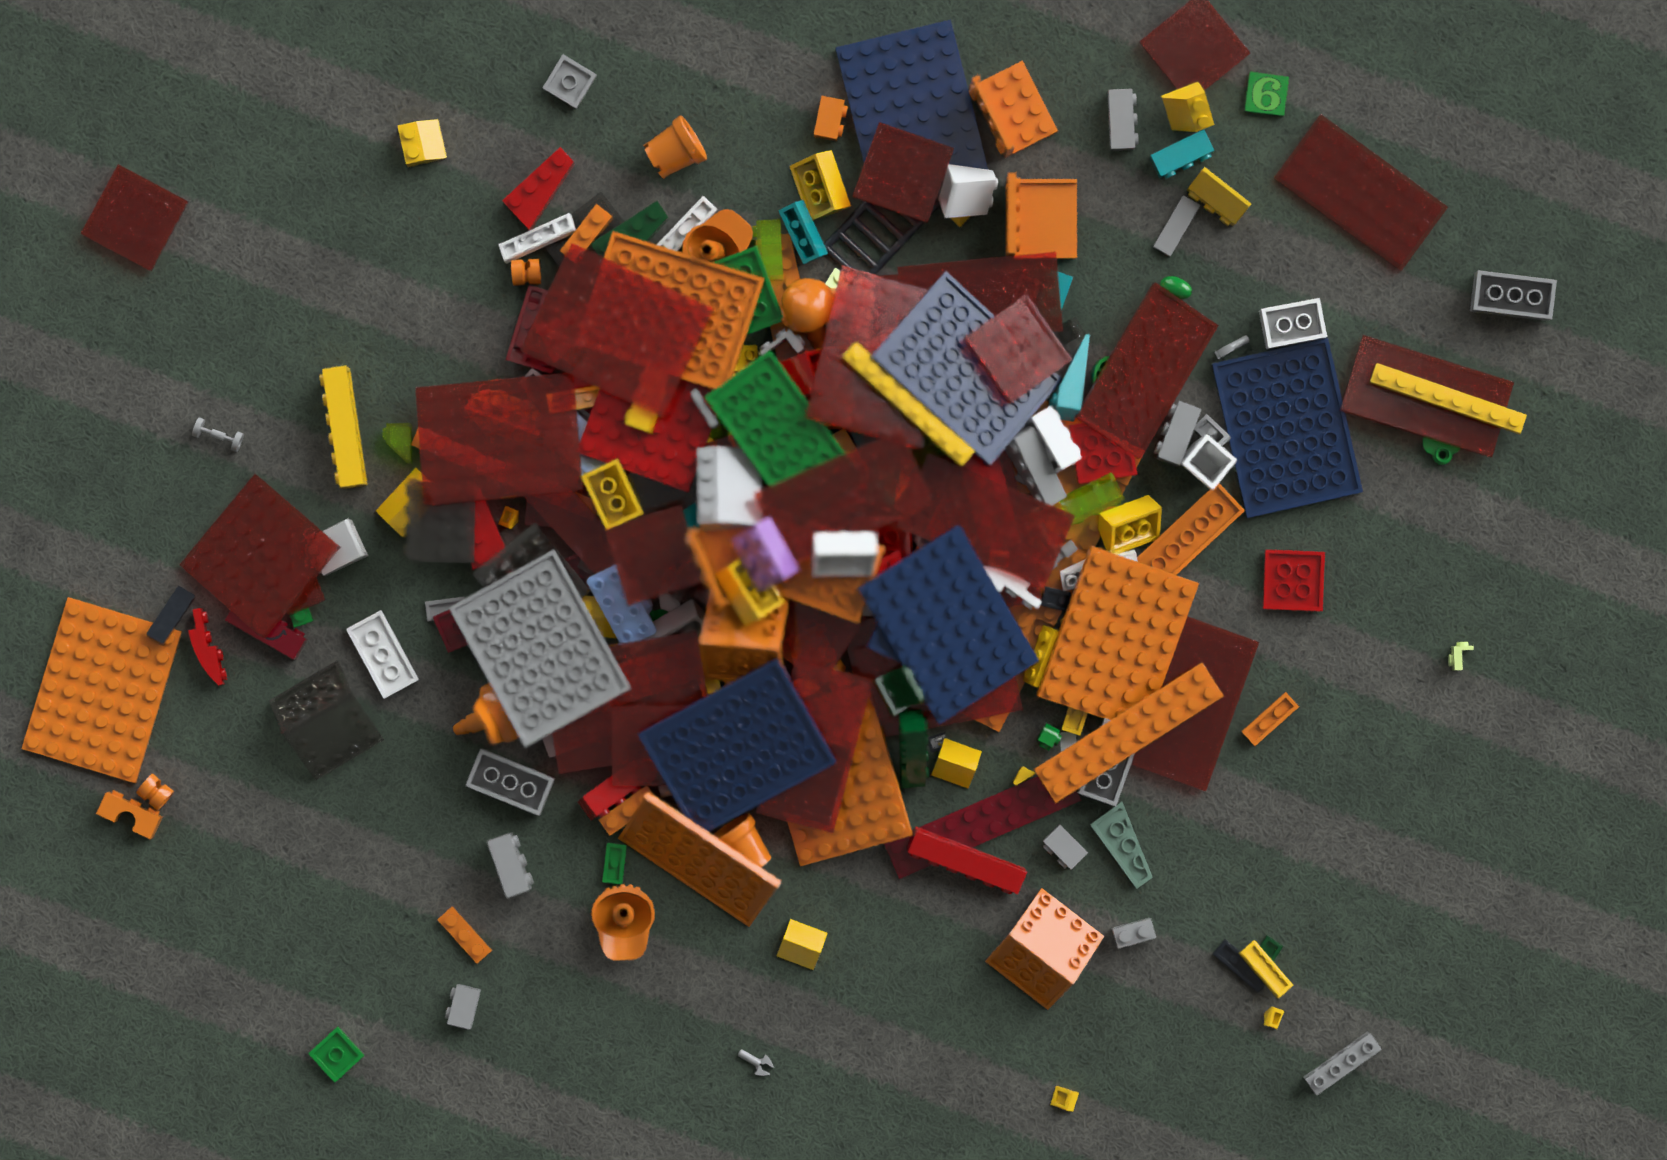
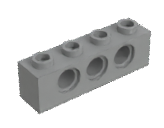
[1303,1031,1382,1095]

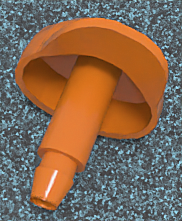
[682,209,753,262]
[781,278,854,350]
[453,682,519,745]
[591,884,655,960]

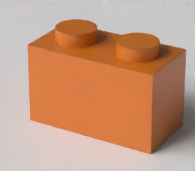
[814,96,848,141]

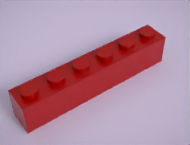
[906,826,1027,894]

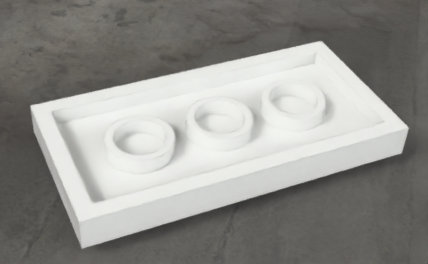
[346,610,419,699]

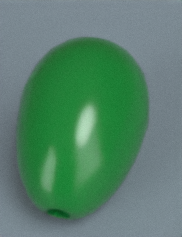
[1159,276,1192,300]

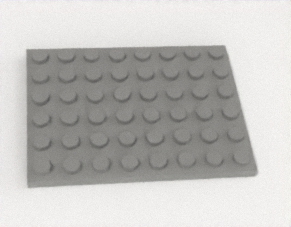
[449,550,631,747]

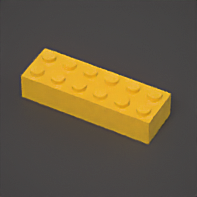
[320,366,368,489]

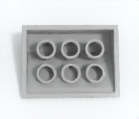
[697,446,763,532]

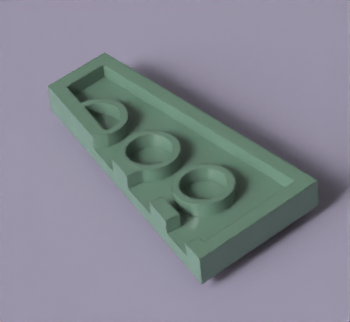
[1090,801,1153,889]

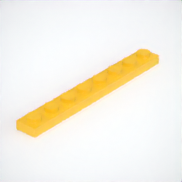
[842,342,975,466]
[1370,363,1527,434]

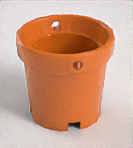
[643,115,707,179]
[712,813,771,868]

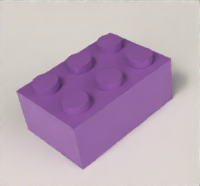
[731,517,799,592]

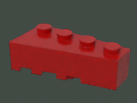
[502,147,575,231]
[460,488,513,570]
[578,751,659,821]

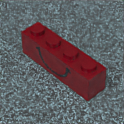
[225,598,308,660]

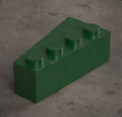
[591,200,669,262]
[898,709,929,788]

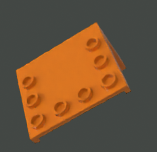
[968,61,1058,158]
[1006,173,1077,259]
[686,527,750,607]
[699,589,790,681]
[985,888,1105,1010]

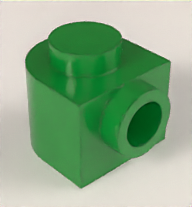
[1036,723,1062,751]

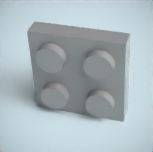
[543,55,597,109]

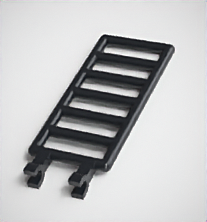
[824,183,942,283]

